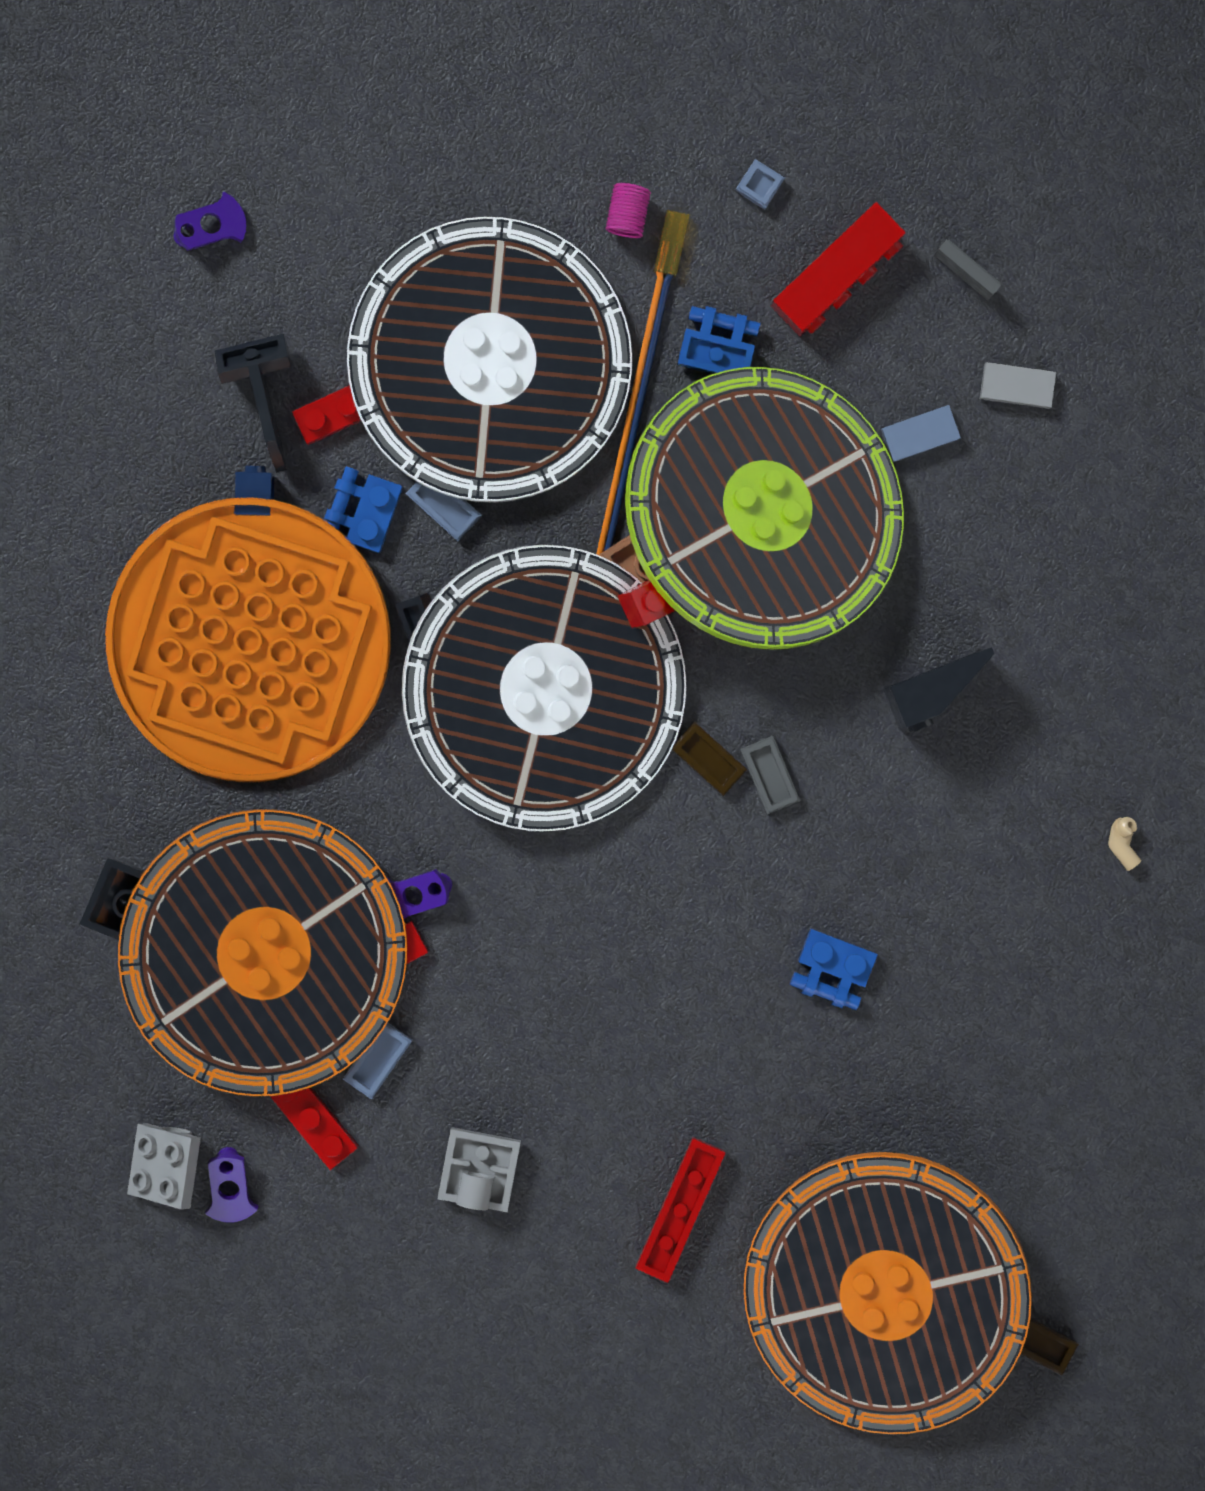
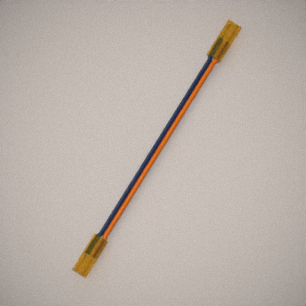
[596,210,690,556]

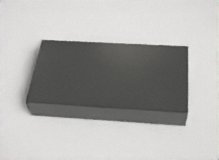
[934,239,1001,300]
[740,736,800,815]

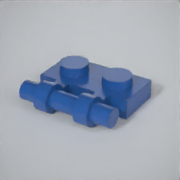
[677,306,760,374]
[324,466,403,554]
[790,928,878,1010]

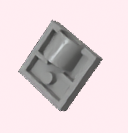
[127,1123,201,1209]
[438,1127,521,1212]

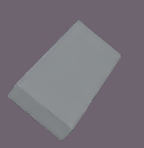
[979,362,1056,409]

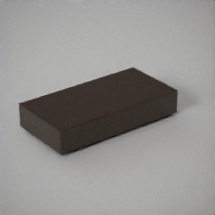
[672,722,747,796]
[1021,1317,1079,1375]

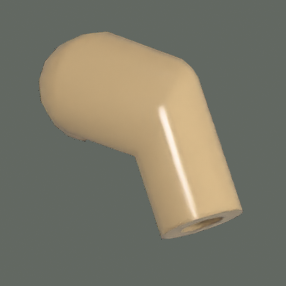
[1108,817,1142,871]

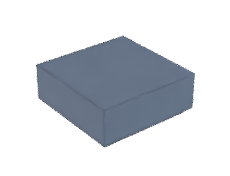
[736,159,785,210]

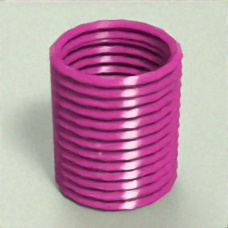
[605,183,651,238]

